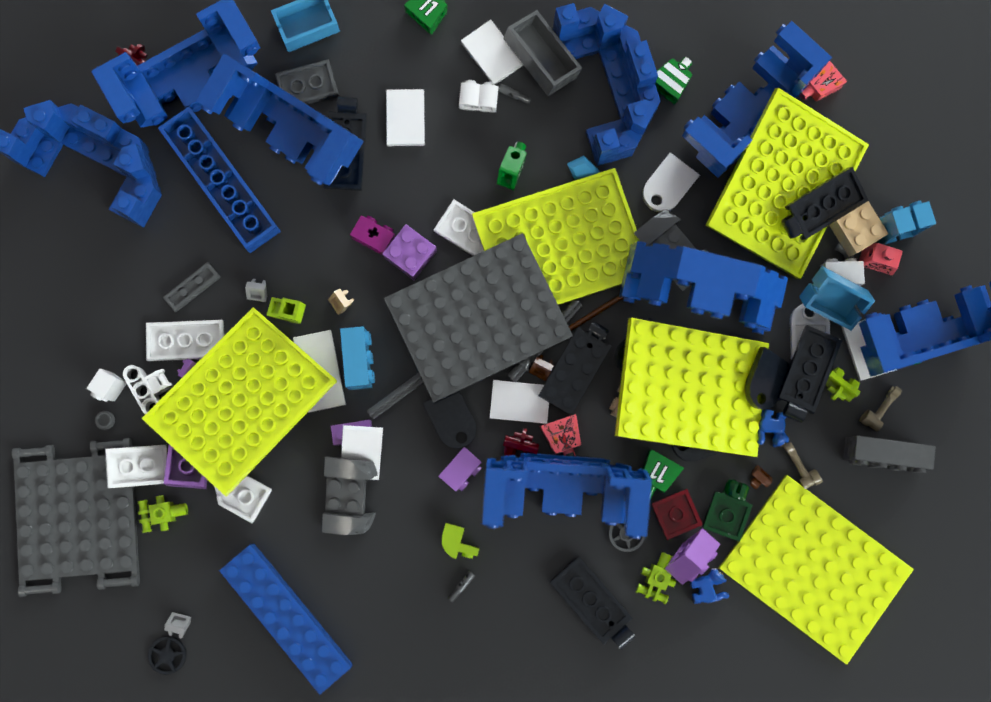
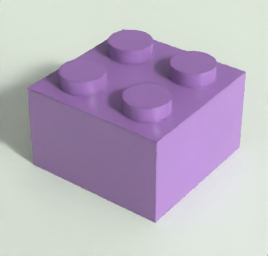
[383,224,437,280]
[164,444,207,489]
[665,528,720,585]

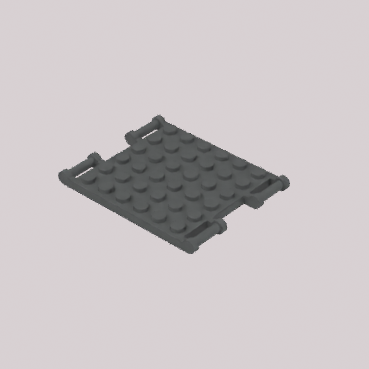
[12,438,140,597]

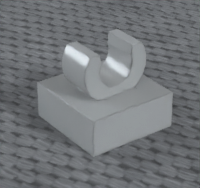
[245,279,267,302]
[165,612,191,638]

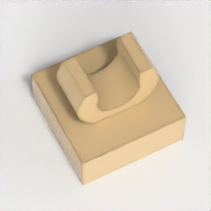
[328,289,354,315]

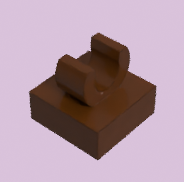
[529,355,554,381]
[750,465,772,490]

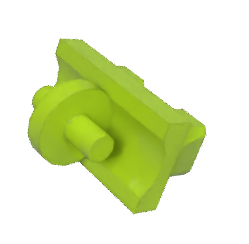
[826,367,861,402]

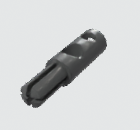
[498,84,531,104]
[448,570,475,602]

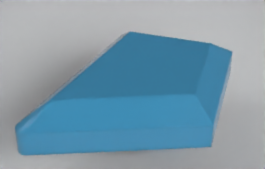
[567,156,601,180]

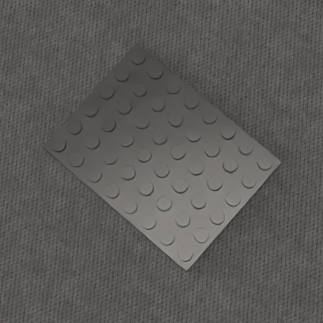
[384,233,573,403]

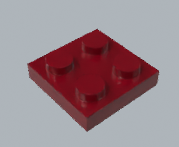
[651,489,703,540]

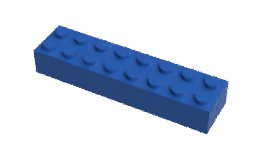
[158,106,281,253]
[219,543,353,694]

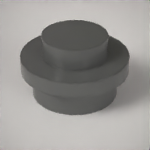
[95,411,115,430]

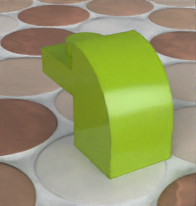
[267,297,306,324]
[442,523,479,559]

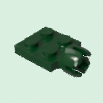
[702,479,753,542]

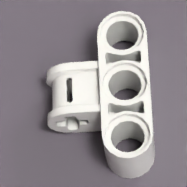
[123,365,173,414]

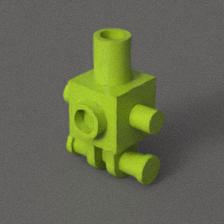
[138,495,188,533]
[636,552,677,604]

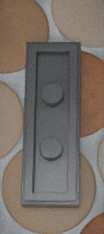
[163,262,221,312]

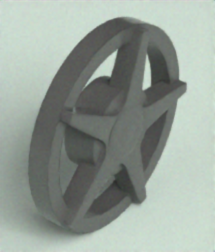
[609,523,645,552]

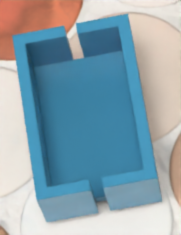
[271,0,340,52]
[878,200,937,245]
[799,266,875,331]
[340,326,375,390]

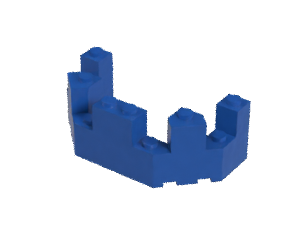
[91,0,260,128]
[553,3,661,166]
[682,21,832,178]
[196,53,364,185]
[0,100,162,228]
[619,241,788,334]
[859,282,991,377]
[482,453,652,539]

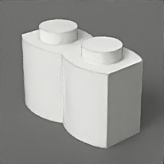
[459,80,498,112]

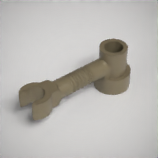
[859,386,902,432]
[783,442,823,489]

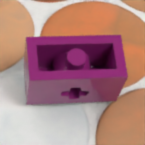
[350,215,395,256]

